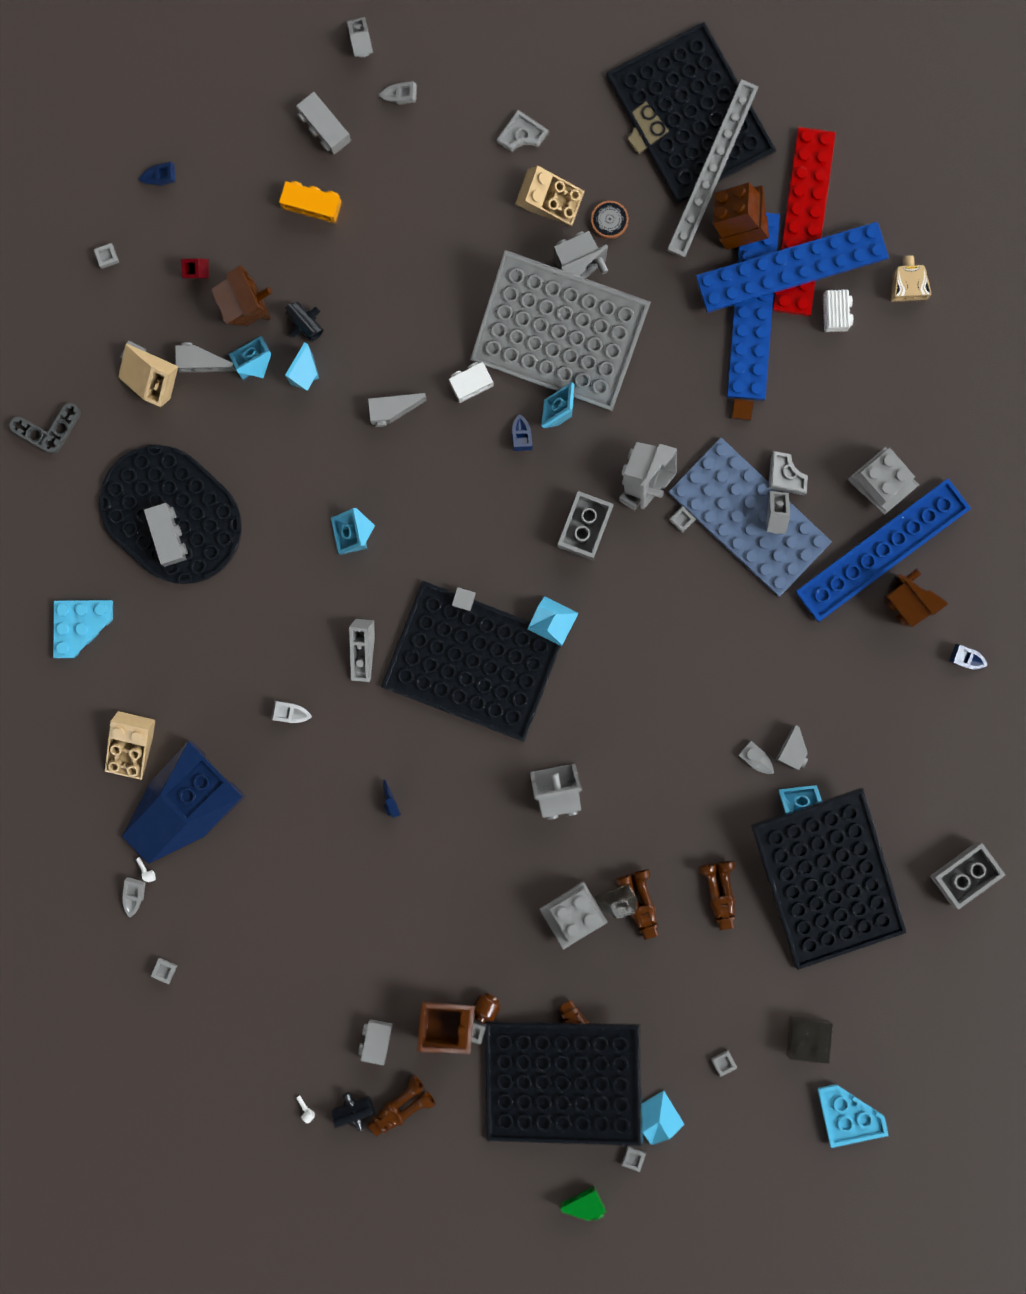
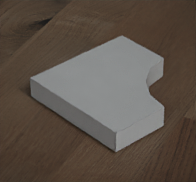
[497,110,549,152]
[769,451,808,495]

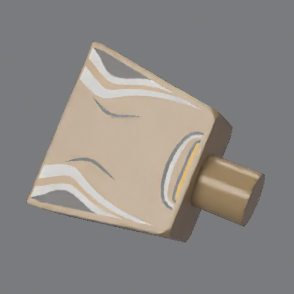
[891,256,931,302]

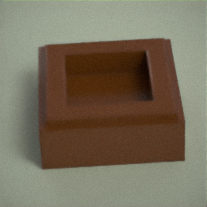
[731,399,753,421]

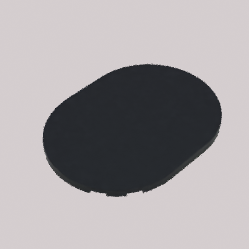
[99,445,242,584]

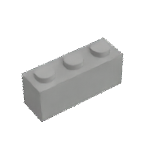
[296,92,351,155]
[144,503,188,567]

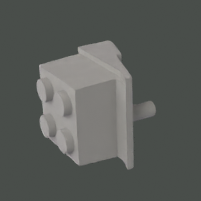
[553,231,608,278]
[622,442,677,509]
[848,447,919,515]
[530,763,582,820]
[540,881,608,950]

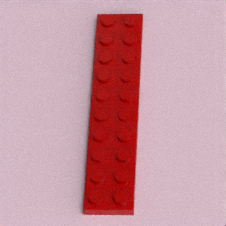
[772,127,836,317]

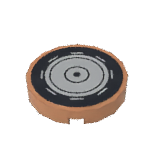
[591,201,629,239]

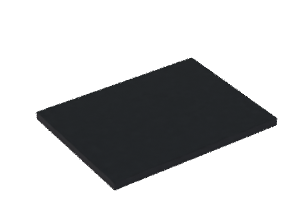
[606,21,776,204]
[381,581,561,742]
[751,788,907,970]
[485,1021,643,1146]

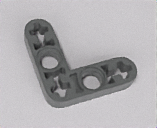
[9,403,81,454]

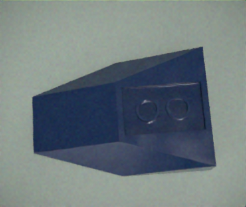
[122,741,246,864]

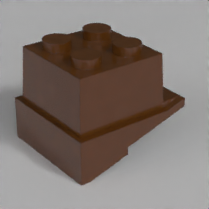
[713,182,769,250]
[211,266,272,326]
[884,569,948,627]
[417,1001,475,1054]

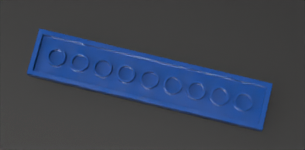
[727,213,780,401]
[696,222,889,313]
[795,479,971,622]

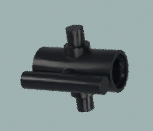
[285,302,324,342]
[332,1092,375,1131]

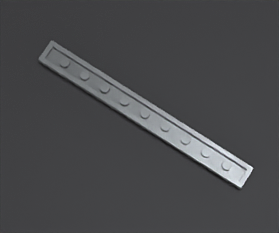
[667,79,759,259]

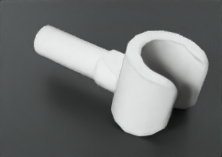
[136,857,156,882]
[296,1095,315,1123]

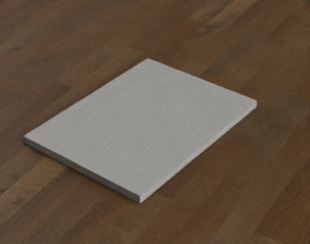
[470,250,651,411]

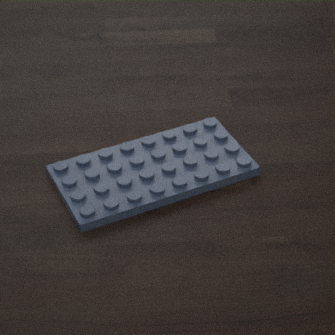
[668,438,832,597]

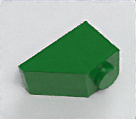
[560,1186,606,1221]

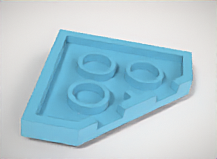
[53,600,113,658]
[817,1084,889,1148]

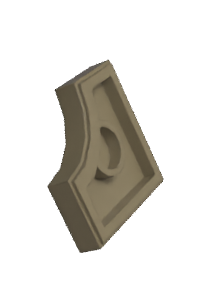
[627,102,669,155]

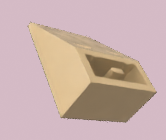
[515,166,584,226]
[118,344,178,407]
[105,711,155,780]

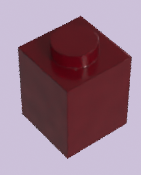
[181,258,209,279]

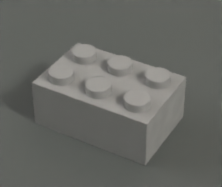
[557,491,614,561]
[930,842,1005,910]

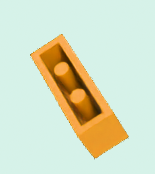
[279,181,342,224]

